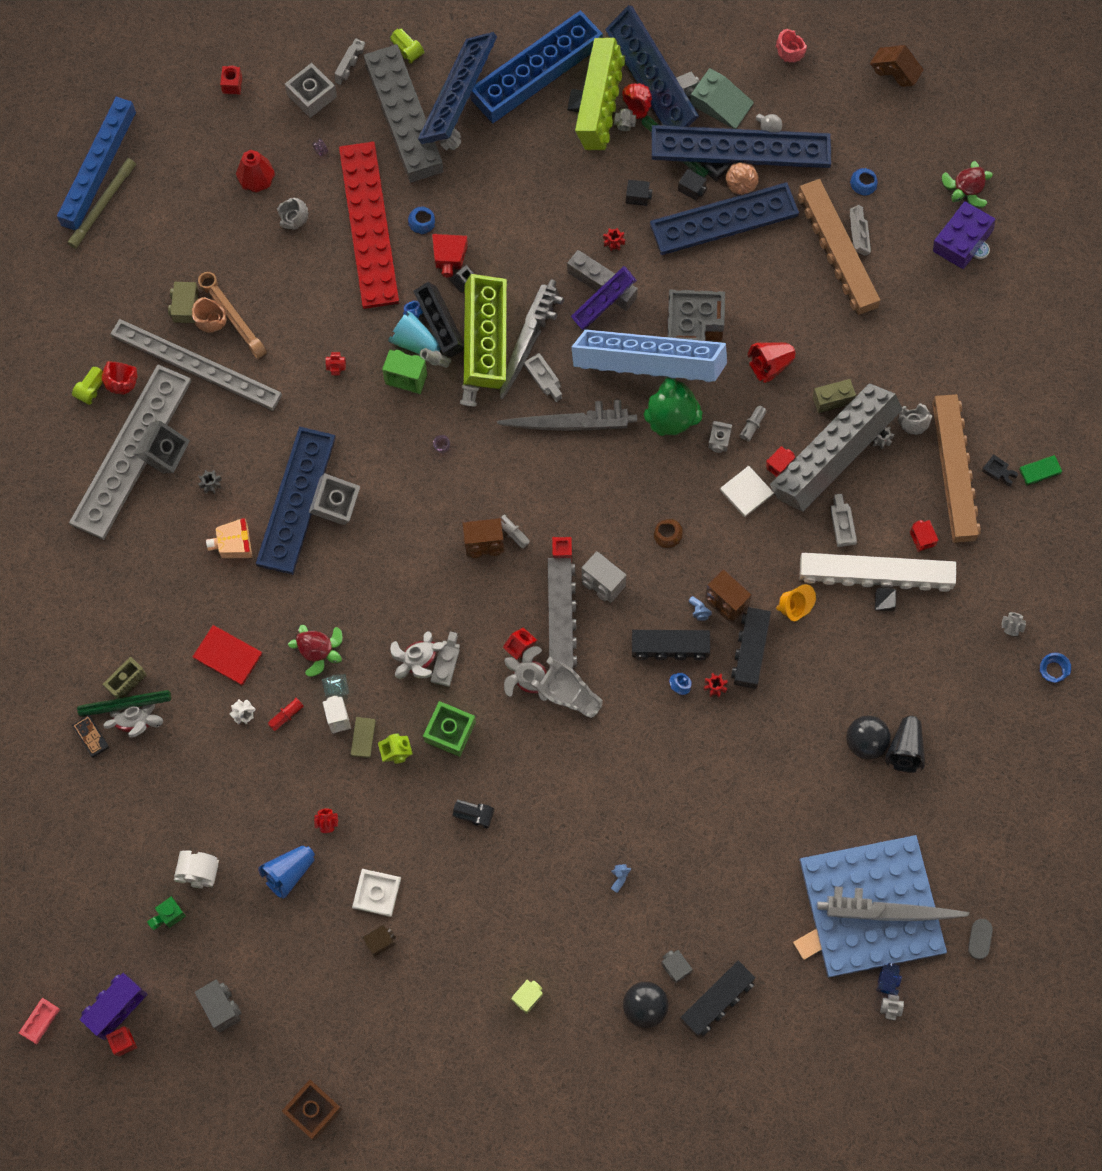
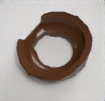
[654,519,683,548]

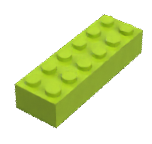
[575,38,625,150]
[464,274,507,389]

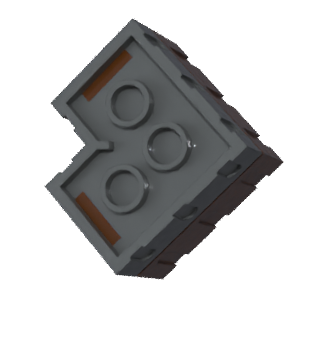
[667,289,725,341]

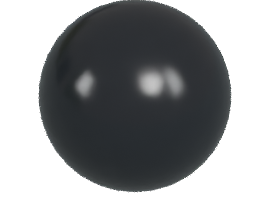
[846,715,891,760]
[623,982,669,1028]

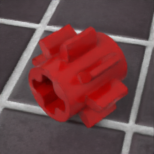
[603,228,625,251]
[326,352,346,375]
[704,673,728,698]
[314,809,338,833]

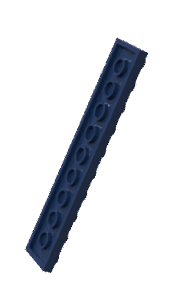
[651,125,831,168]

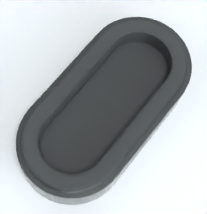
[968,919,993,960]

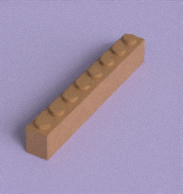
[797,179,880,315]
[932,394,981,543]

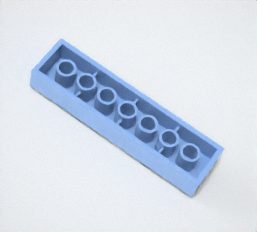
[572,330,727,382]

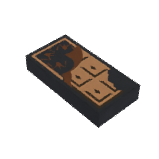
[72,715,110,758]

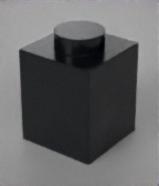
[678,169,707,201]
[626,179,653,206]

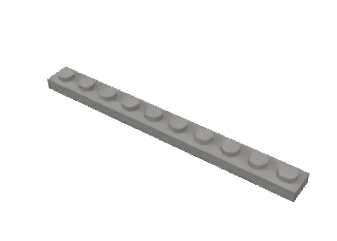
[111,319,282,411]

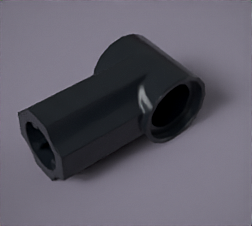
[452,799,495,829]

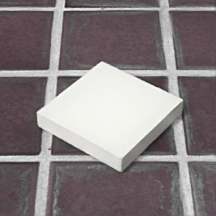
[720,466,774,517]
[352,869,401,917]

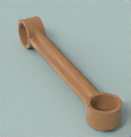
[198,272,267,359]

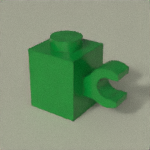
[147,896,186,931]

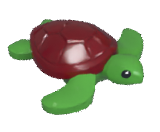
[942,161,993,208]
[288,625,342,677]

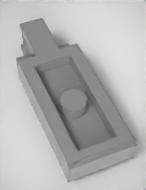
[335,38,365,85]
[850,205,871,255]
[524,353,562,402]
[831,494,857,547]
[431,632,460,687]

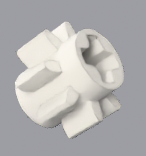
[230,699,255,724]

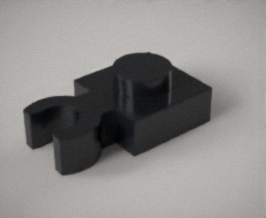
[982,454,1018,486]

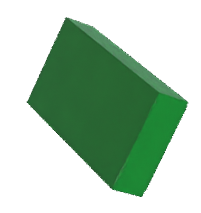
[1019,455,1062,486]

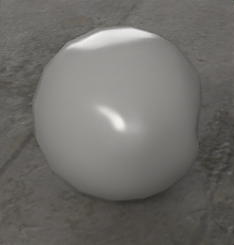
[756,114,782,132]

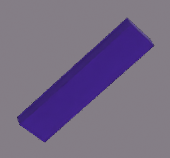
[571,266,637,330]

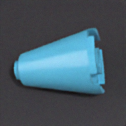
[388,311,441,354]

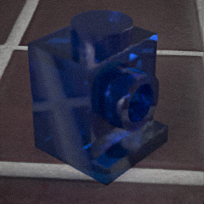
[876,963,902,995]

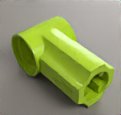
[390,29,424,63]
[72,367,103,405]

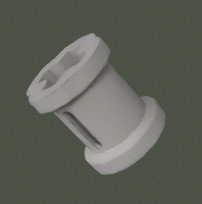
[460,385,479,406]

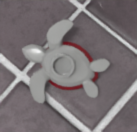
[390,632,445,679]
[504,646,547,701]
[103,704,163,737]

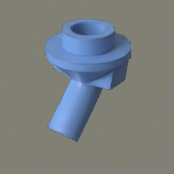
[689,597,712,621]
[611,864,631,893]

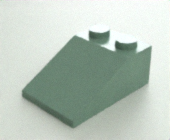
[690,68,754,129]

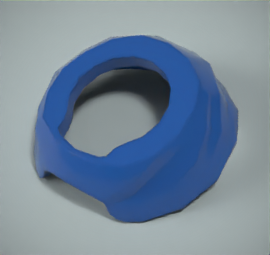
[850,168,878,196]
[408,206,435,234]
[1040,653,1071,683]

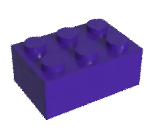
[933,201,996,270]
[79,973,148,1041]

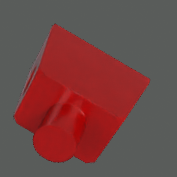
[432,234,468,278]

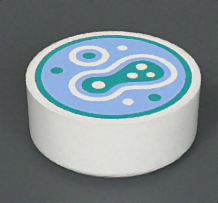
[974,242,990,259]

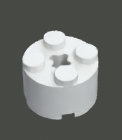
[174,851,219,888]

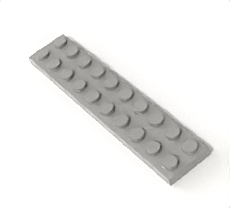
[69,365,192,540]

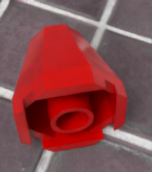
[236,150,275,193]
[747,343,796,383]

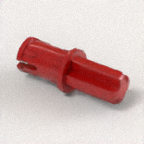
[268,698,304,731]

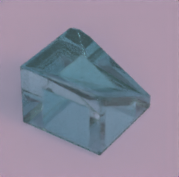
[322,674,349,698]

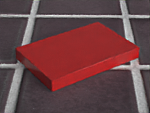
[192,625,263,686]

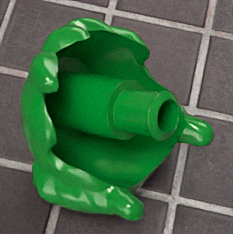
[644,376,703,436]

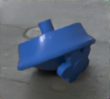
[403,301,423,319]
[669,673,691,695]

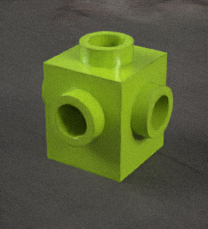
[378,734,412,764]

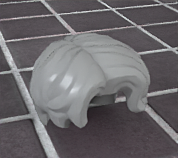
[277,198,309,230]
[898,403,932,435]

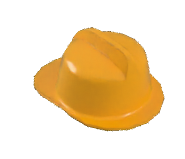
[776,584,816,621]

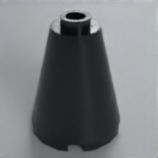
[885,716,925,773]

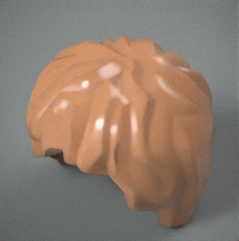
[726,163,758,195]
[192,297,227,333]

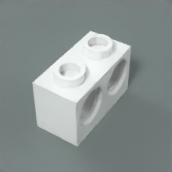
[323,696,351,733]

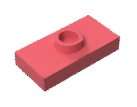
[19,998,60,1044]

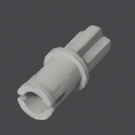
[420,348,451,368]
[739,406,767,442]
[501,515,530,548]

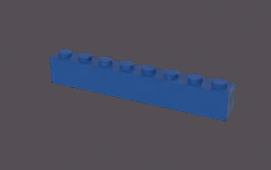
[57,97,136,231]

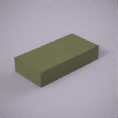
[351,717,376,758]

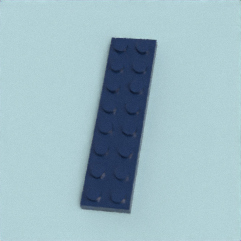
[605,5,699,127]
[418,32,497,144]
[650,182,799,255]
[256,426,336,575]

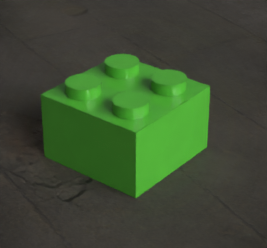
[382,350,427,394]
[423,701,476,757]

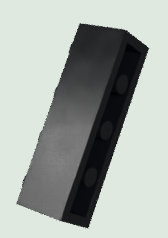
[413,282,464,357]
[731,607,771,689]
[632,630,710,661]
[680,960,755,1037]

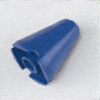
[258,845,315,899]

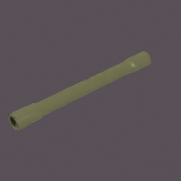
[67,158,136,249]

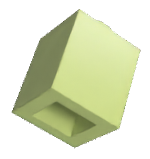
[511,980,543,1014]

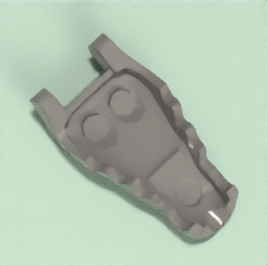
[531,657,603,718]

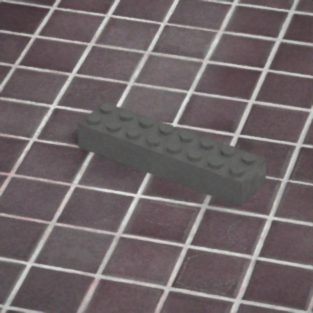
[364,44,444,183]
[770,383,903,512]

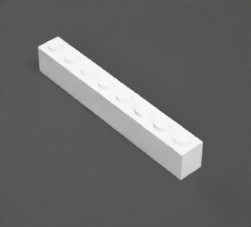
[799,553,956,592]

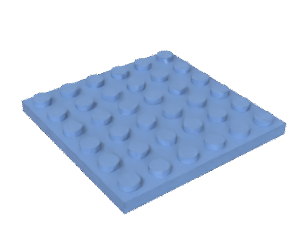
[799,835,947,978]

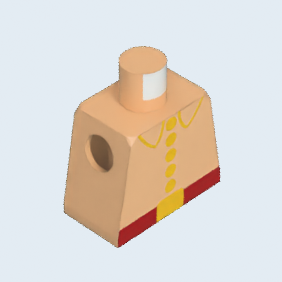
[206,518,252,558]

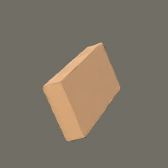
[793,929,821,960]

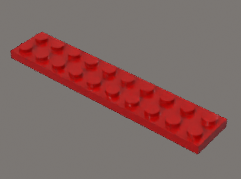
[339,142,399,309]

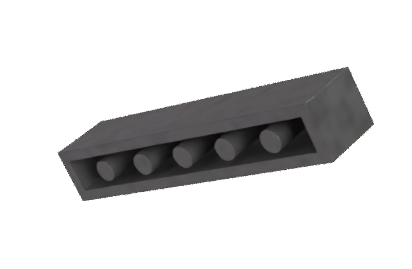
[548,558,577,669]

